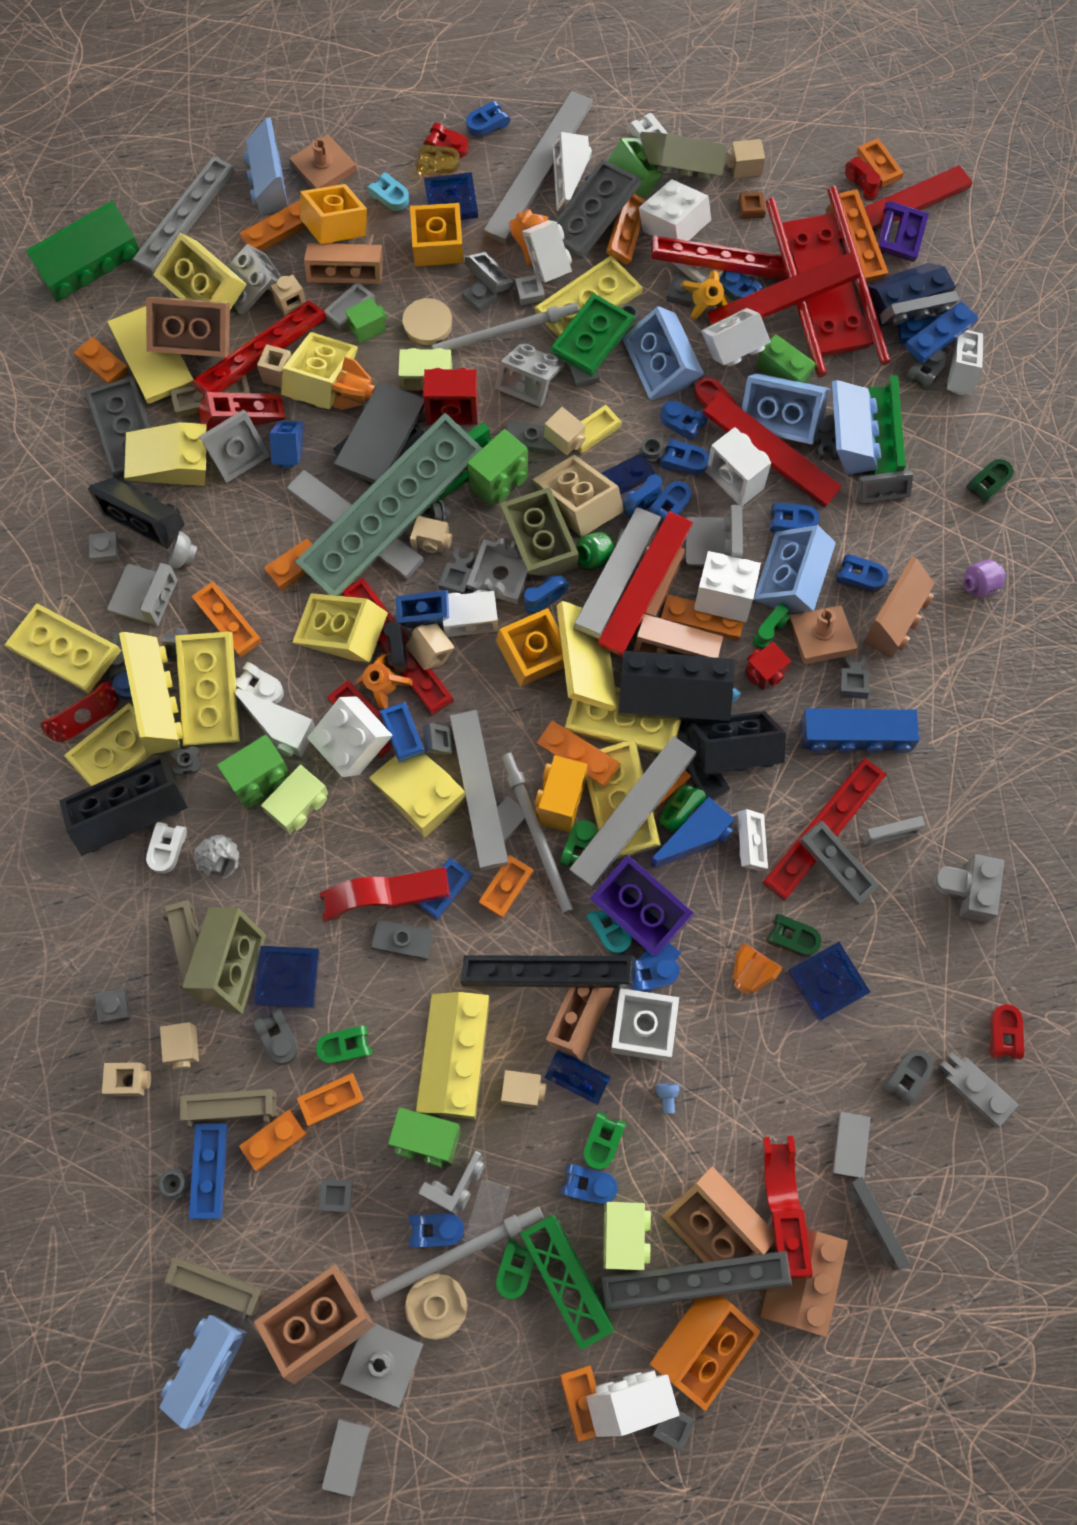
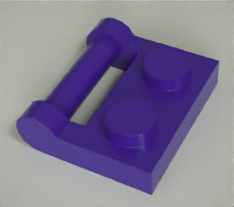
[877,201,929,262]

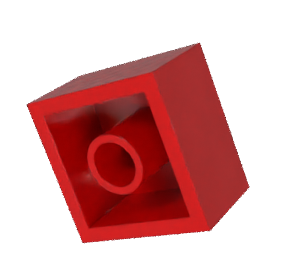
[423,368,478,425]

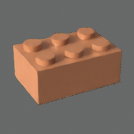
[146,297,230,357]
[254,1265,375,1384]

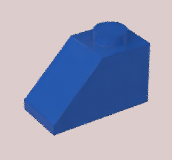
[269,421,304,468]
[395,590,449,628]

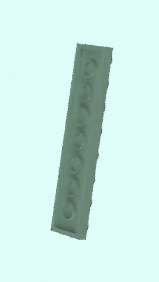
[295,413,483,596]

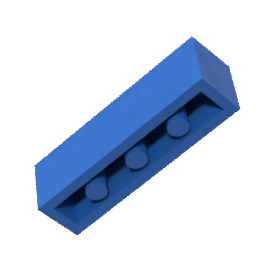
[801,708,920,753]

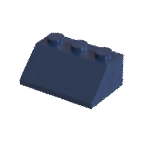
[867,263,956,327]

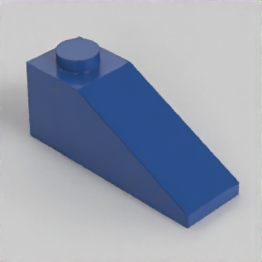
[651,797,735,868]

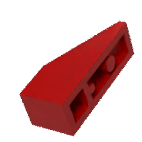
[198,392,285,431]

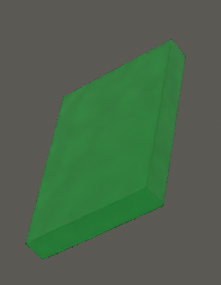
[550,293,635,377]

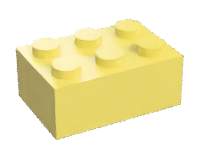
[153,233,247,309]

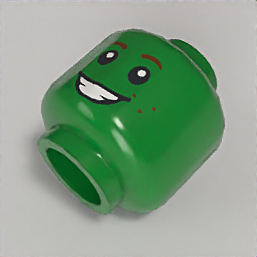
[576,532,614,569]

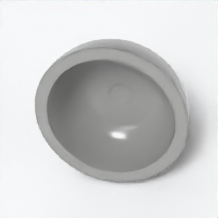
[167,531,197,569]

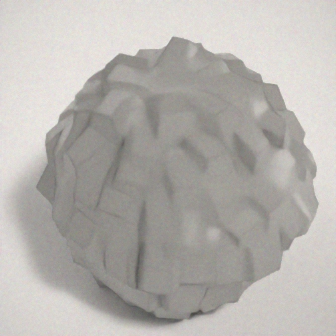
[194,834,239,879]

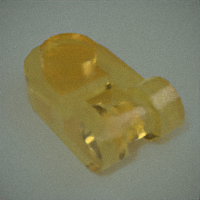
[416,145,460,174]

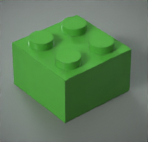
[467,429,528,508]
[217,735,291,809]
[388,1107,462,1169]

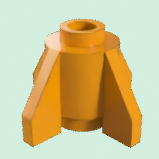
[680,270,728,320]

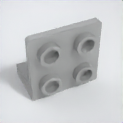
[227,244,282,315]
[495,344,565,407]
[686,505,743,567]
[108,563,178,626]
[418,1151,485,1214]

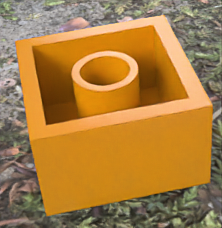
[300,184,367,244]
[410,203,464,266]
[495,608,564,687]
[535,755,588,833]

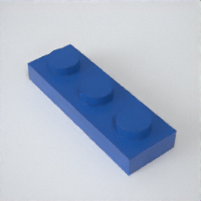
[904,301,979,364]
[189,1124,228,1219]

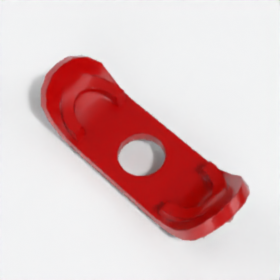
[40,682,118,742]

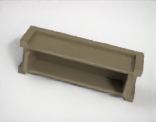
[162,900,200,990]
[180,1089,277,1128]
[164,1257,266,1320]

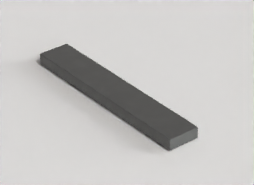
[601,1251,792,1311]

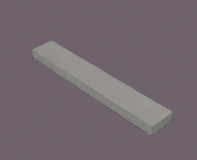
[131,156,235,276]
[287,470,424,580]
[574,507,661,639]
[450,710,509,871]
[569,736,696,888]

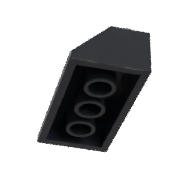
[618,651,735,724]
[59,754,188,856]

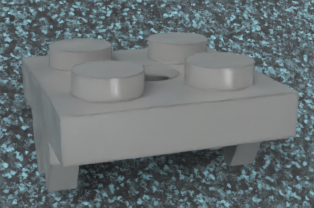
[467,538,528,604]

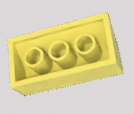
[119,632,184,755]
[416,992,490,1120]

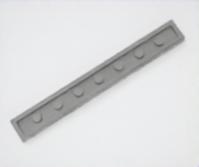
[484,91,593,245]

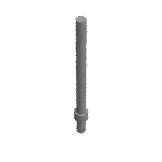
[432,302,579,350]
[501,753,573,913]
[371,1206,544,1302]

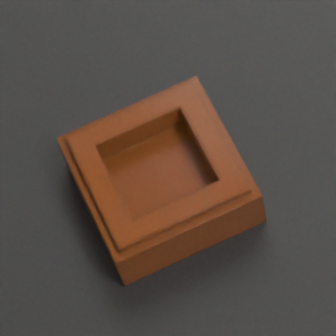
[738,192,766,219]

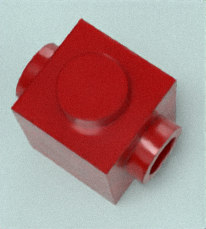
[745,642,791,690]

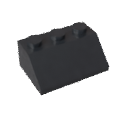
[88,478,185,549]
[687,711,786,775]

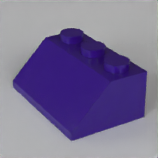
[590,855,696,957]

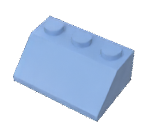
[243,118,288,215]
[622,306,704,400]
[742,373,830,444]
[832,380,881,475]
[753,525,836,613]
[159,1314,248,1430]

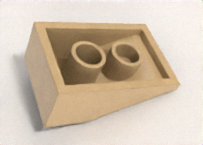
[532,455,624,537]

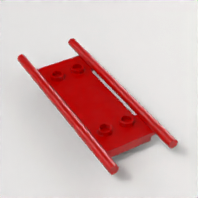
[765,186,891,378]

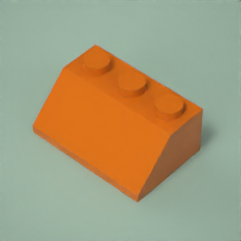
[650,1296,761,1411]

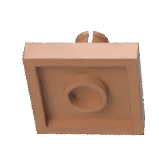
[289,134,357,189]
[788,605,858,665]

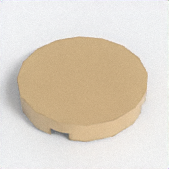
[402,298,452,345]
[405,1273,468,1340]

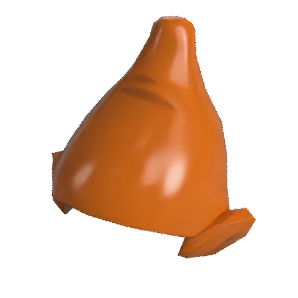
[509,209,548,266]

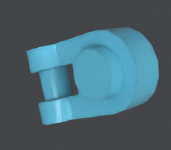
[366,172,409,211]

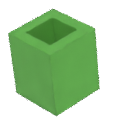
[345,298,387,344]

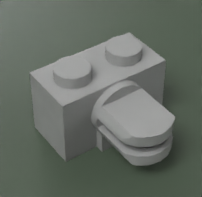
[933,854,1004,923]

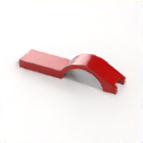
[320,867,451,922]
[763,1136,813,1279]

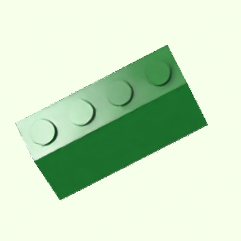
[25,201,139,302]

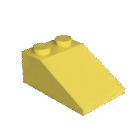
[281,332,358,409]
[124,422,206,486]
[293,593,388,662]
[369,754,466,838]

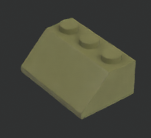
[640,132,727,180]
[500,487,579,577]
[182,907,266,1014]

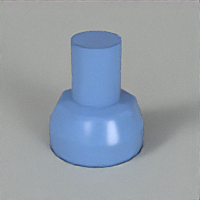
[655,1083,680,1113]

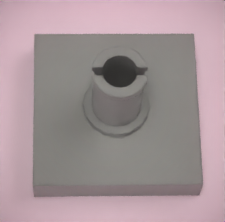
[199,410,270,483]
[340,1323,424,1408]

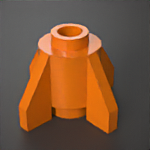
[332,357,376,410]
[357,654,412,710]
[732,942,783,995]

